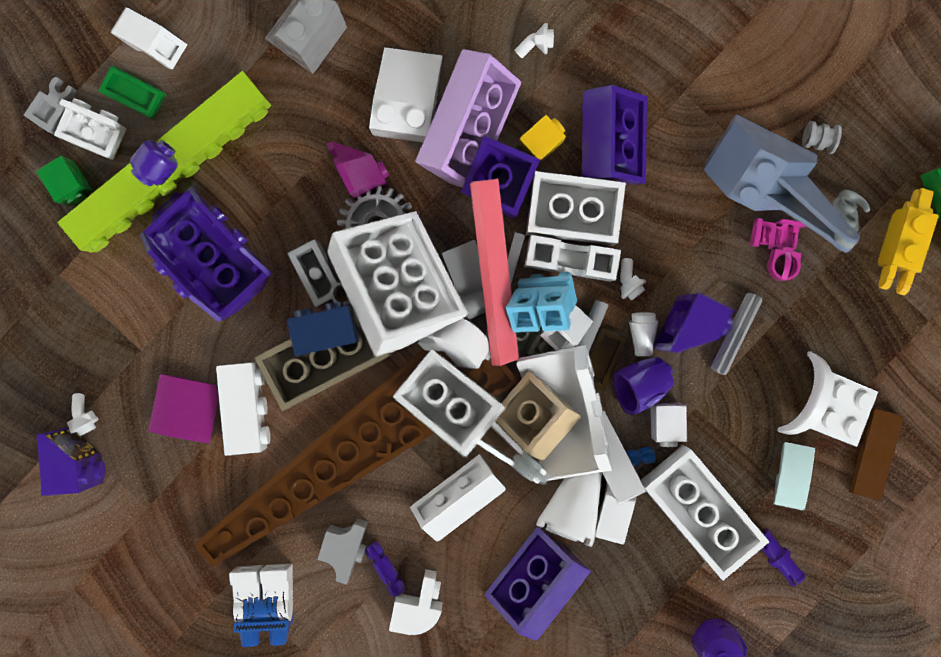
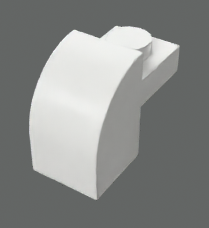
[418,318,490,369]
[389,569,442,635]

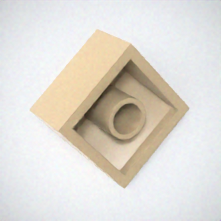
[495,371,582,461]

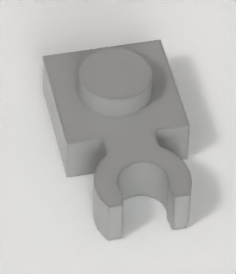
[24,77,77,134]

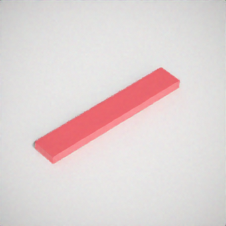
[470,179,519,366]

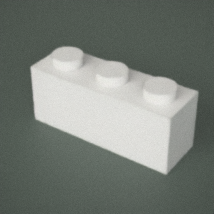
[216,362,270,456]

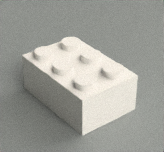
[526,171,626,246]

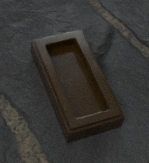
[589,326,628,392]

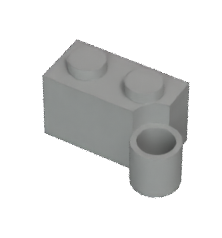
[288,239,351,308]
[442,240,486,319]

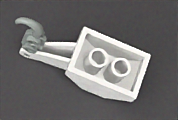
[393,349,547,484]

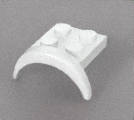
[778,351,878,446]

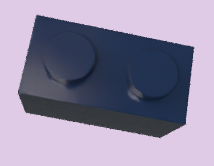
[287,301,360,356]

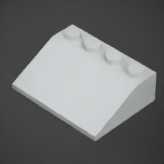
[327,211,468,357]

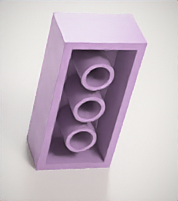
[415,49,522,188]

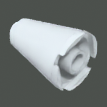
[536,472,602,547]

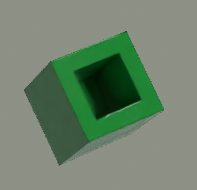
[36,156,92,206]

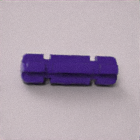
[365,541,405,597]

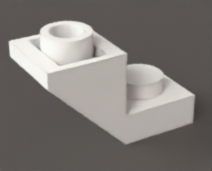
[110,7,187,70]
[595,483,636,544]

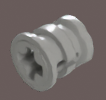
[802,121,842,154]

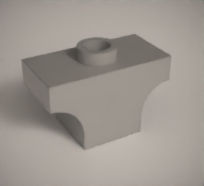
[317,518,368,585]

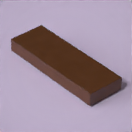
[849,408,904,501]

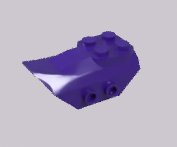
[140,187,271,322]

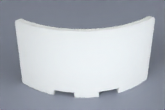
[517,345,612,481]

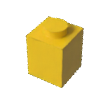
[518,115,566,165]

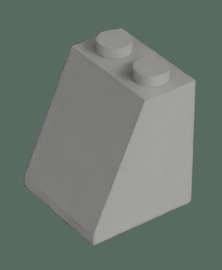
[265,0,347,74]

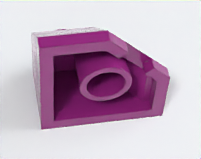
[326,142,389,201]

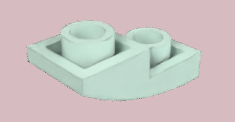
[773,442,815,510]

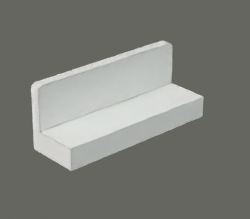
[410,454,506,541]

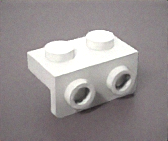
[54,98,127,160]

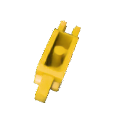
[878,188,939,295]

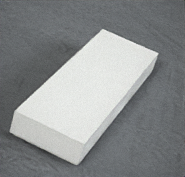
[598,411,646,505]

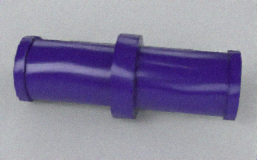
[760,528,806,586]

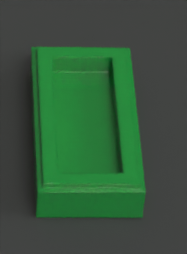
[98,65,167,120]

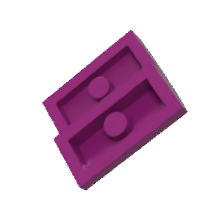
[148,373,219,444]

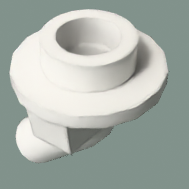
[514,23,554,59]
[620,258,646,301]
[67,393,99,436]

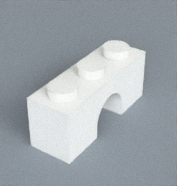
[524,235,621,282]

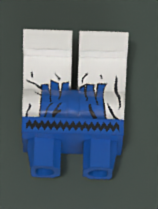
[229,564,294,647]

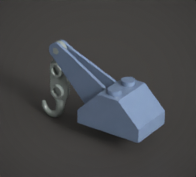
[704,114,870,252]

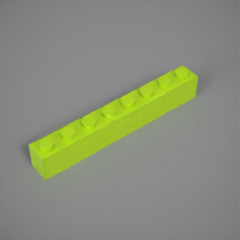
[57,71,272,253]

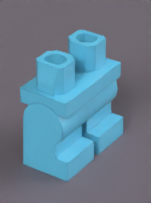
[506,272,577,332]

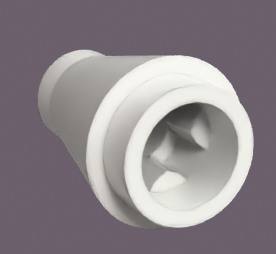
[629,312,659,356]

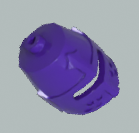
[613,357,674,415]
[691,618,748,657]

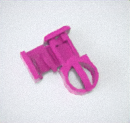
[750,218,806,281]

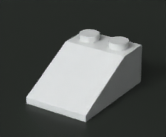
[369,47,443,142]

